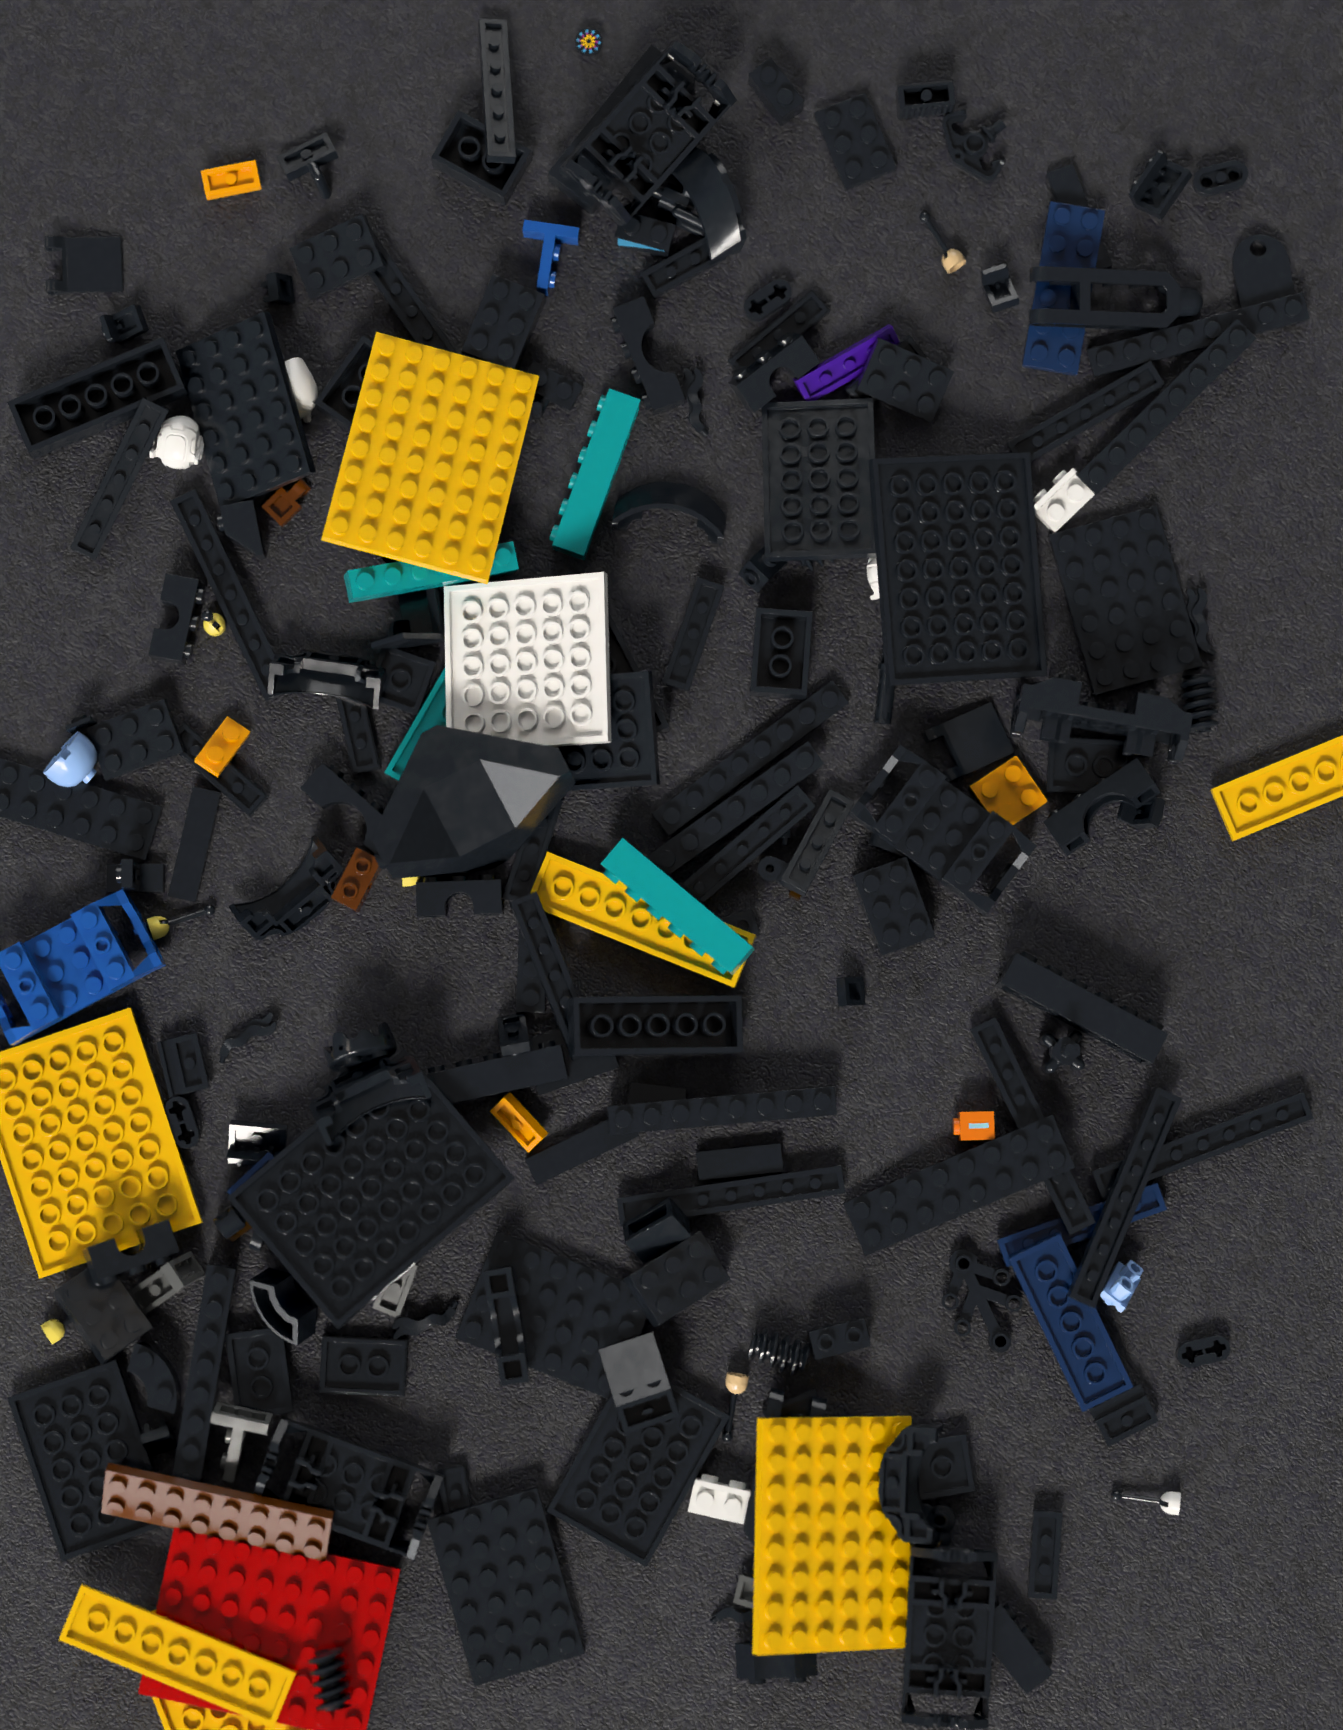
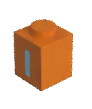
[953,1111,995,1141]

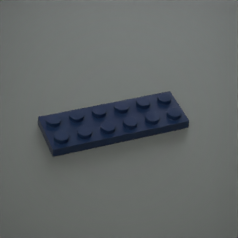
[1022,201,1105,376]
[1007,1232,1133,1412]

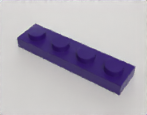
[793,324,899,401]

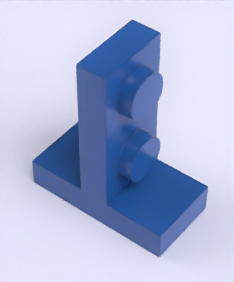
[523,219,580,296]

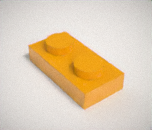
[201,160,262,200]
[194,716,250,778]
[490,1092,549,1153]

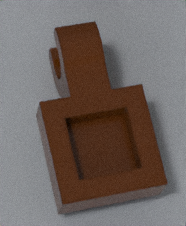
[262,479,311,527]

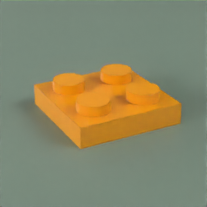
[969,755,1048,825]

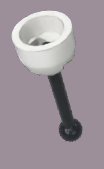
[1111,1490,1181,1515]

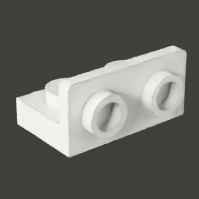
[1034,468,1095,533]
[688,1474,751,1524]

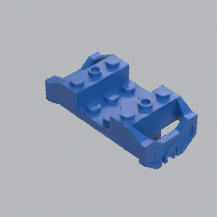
[0,889,166,1046]

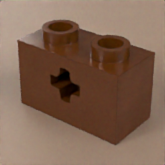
[331,847,381,913]

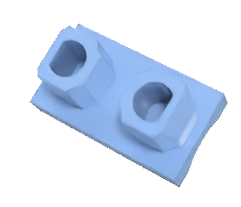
[1100,1260,1144,1313]

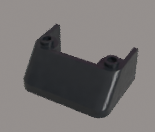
[371,555,453,649]

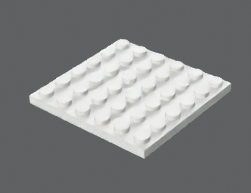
[444,572,611,747]

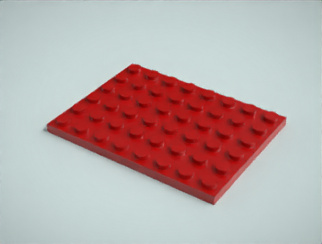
[138,1528,401,1730]

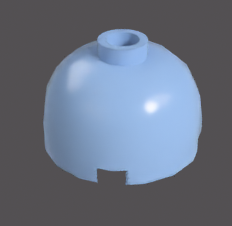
[43,731,97,787]

